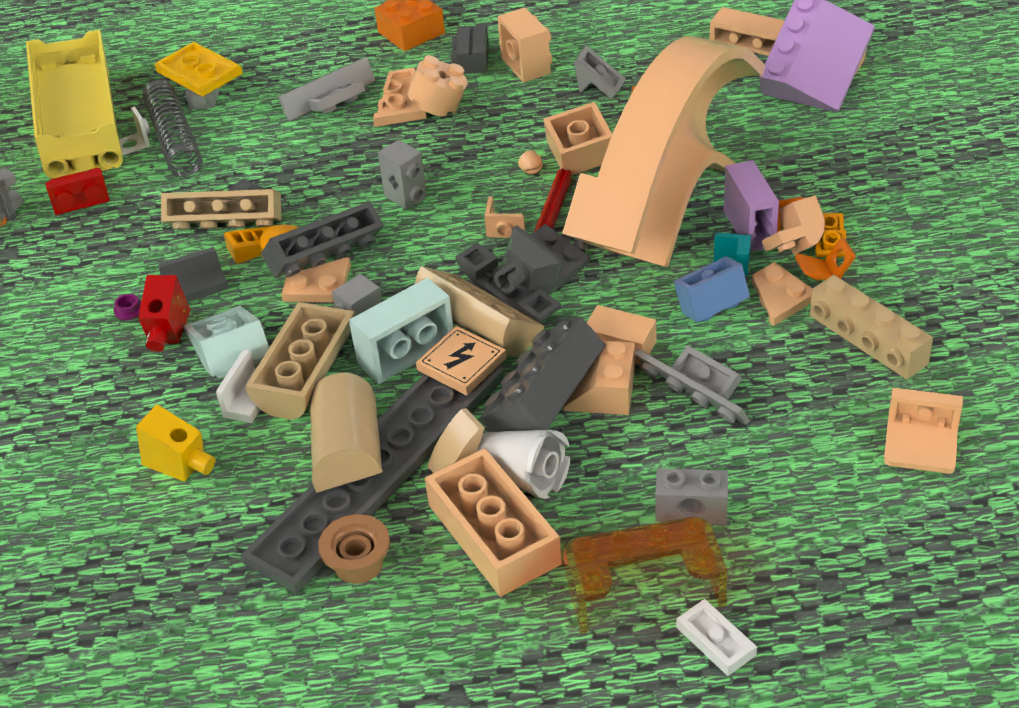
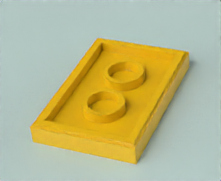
[154,42,243,97]

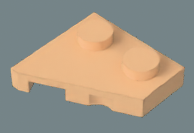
[281,257,351,302]

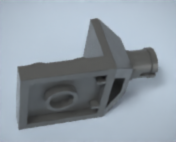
[494,224,591,295]

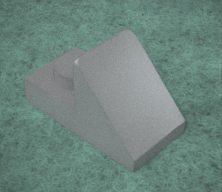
[574,45,626,98]

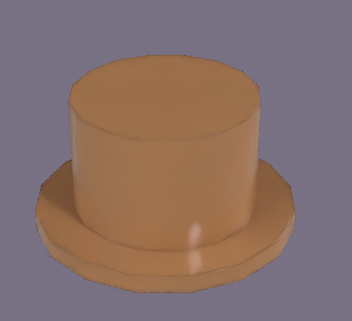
[318,514,390,584]

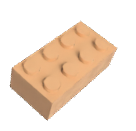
[425,448,562,597]

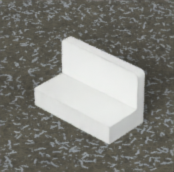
[216,349,260,423]

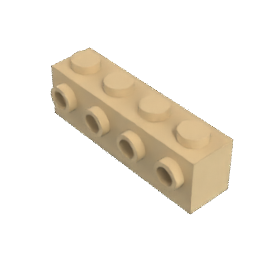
[161,189,281,230]
[810,275,933,379]

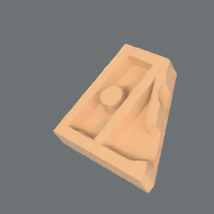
[752,262,813,326]

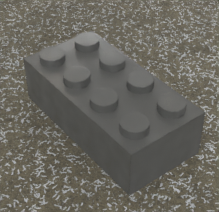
[479,316,606,432]

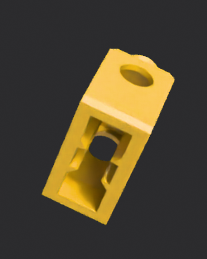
[136,404,216,481]

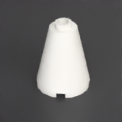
[477,430,570,499]

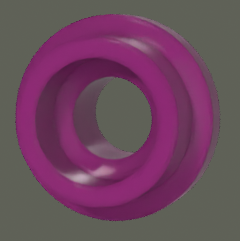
[113,294,141,320]

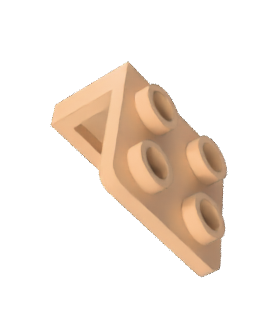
[884,387,963,474]

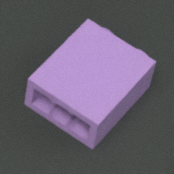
[724,160,779,252]

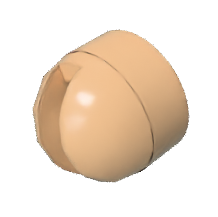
[518,150,543,175]

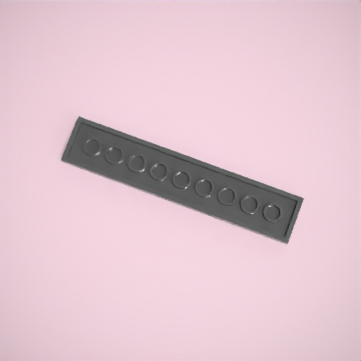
[241,366,506,594]

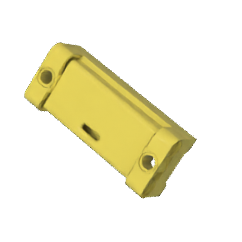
[26,30,123,179]

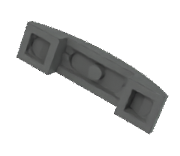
[455,242,561,323]

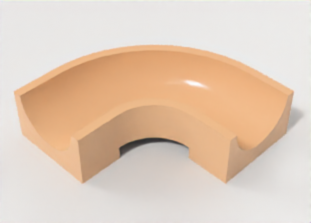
[562,36,766,267]

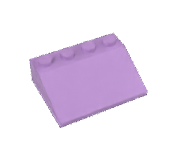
[759,0,875,112]

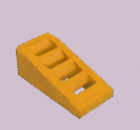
[223,226,272,264]

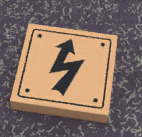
[416,326,507,396]

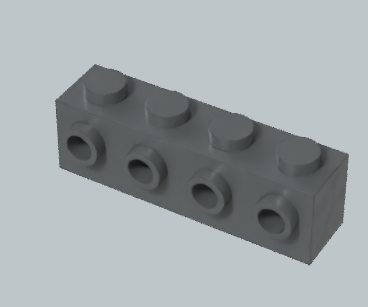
[261,201,384,279]

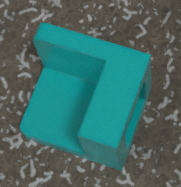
[713,233,751,276]

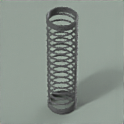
[142,80,203,177]

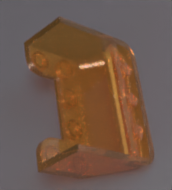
[561,517,727,634]

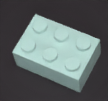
[349,277,453,384]

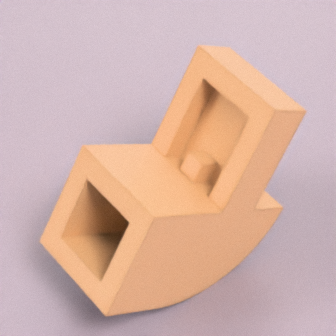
[762,195,825,255]

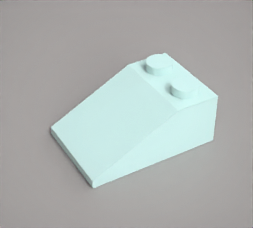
[183,306,269,378]

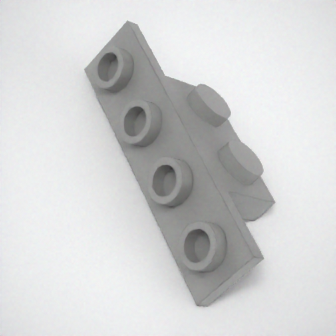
[278,57,376,121]
[635,345,750,425]

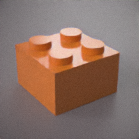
[374,0,445,52]

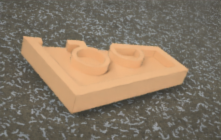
[373,67,426,127]

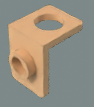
[485,196,525,238]

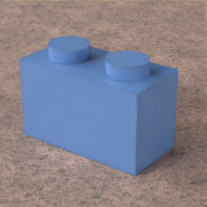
[673,256,750,323]

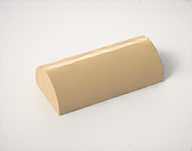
[415,266,545,357]
[245,302,356,420]
[310,373,382,493]

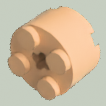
[408,55,468,116]

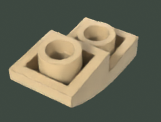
[427,408,485,473]

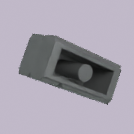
[451,25,489,74]

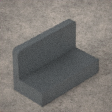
[158,247,229,302]

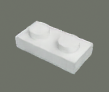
[676,599,757,676]

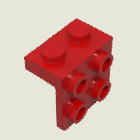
[45,168,110,215]

